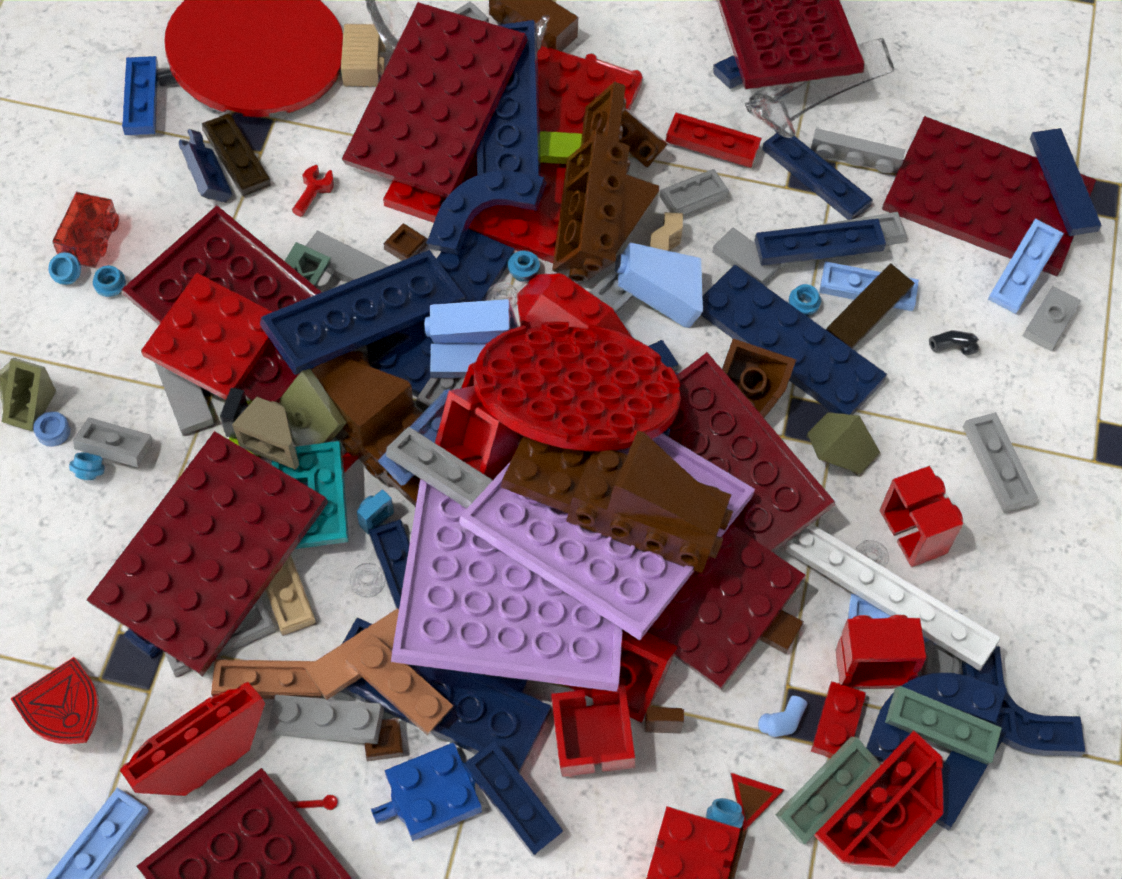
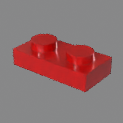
[811,681,866,758]

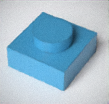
[357,489,394,535]

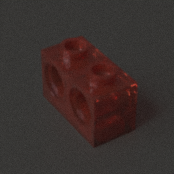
[52,192,119,268]

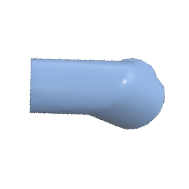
[758,696,808,737]

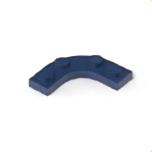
[426,171,547,255]
[962,646,1085,756]
[866,672,1007,762]

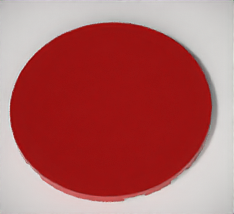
[164,0,343,117]
[474,321,681,451]

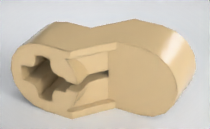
[649,212,683,251]

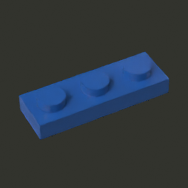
[122,56,159,135]

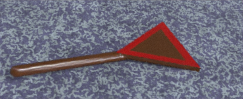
[728,773,784,879]

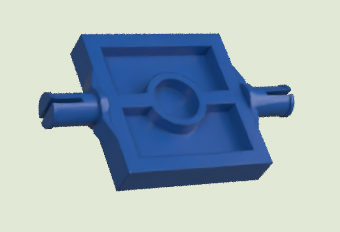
[371,742,482,841]

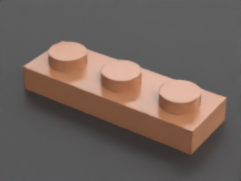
[346,633,453,736]

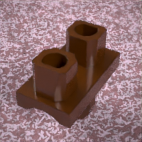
[619,108,668,168]

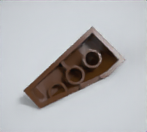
[722,338,796,418]

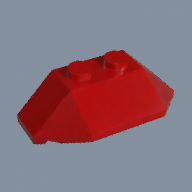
[516,273,632,337]
[119,682,265,796]
[814,731,943,868]

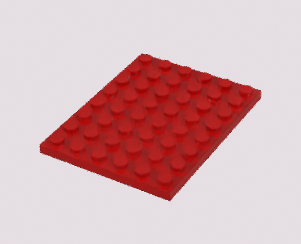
[383,44,643,263]

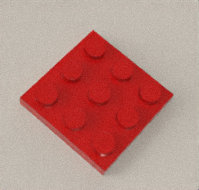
[141,273,272,400]

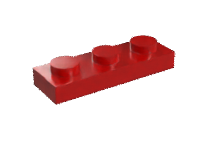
[665,112,762,168]

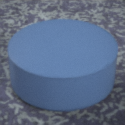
[33,412,70,447]

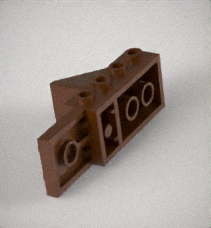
[552,82,659,282]
[312,350,422,507]
[501,431,733,574]

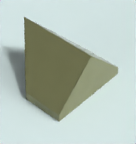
[0,358,56,431]
[806,412,880,477]

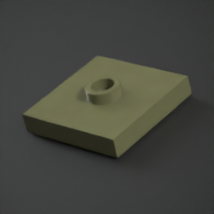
[279,369,347,447]

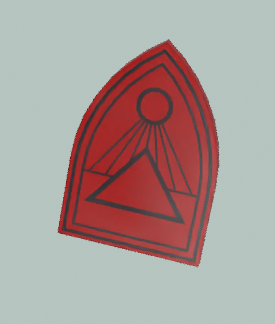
[10,657,99,744]

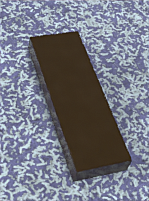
[202,113,271,196]
[826,263,915,349]

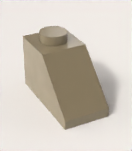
[232,397,299,470]

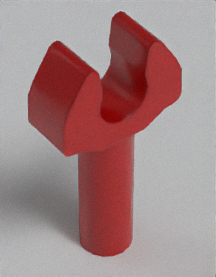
[292,165,334,217]

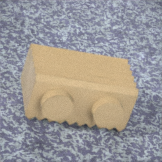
[341,24,386,87]

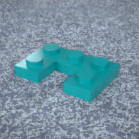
[272,441,349,550]

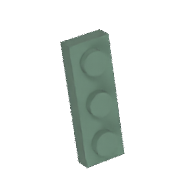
[885,686,1002,764]
[775,737,881,844]

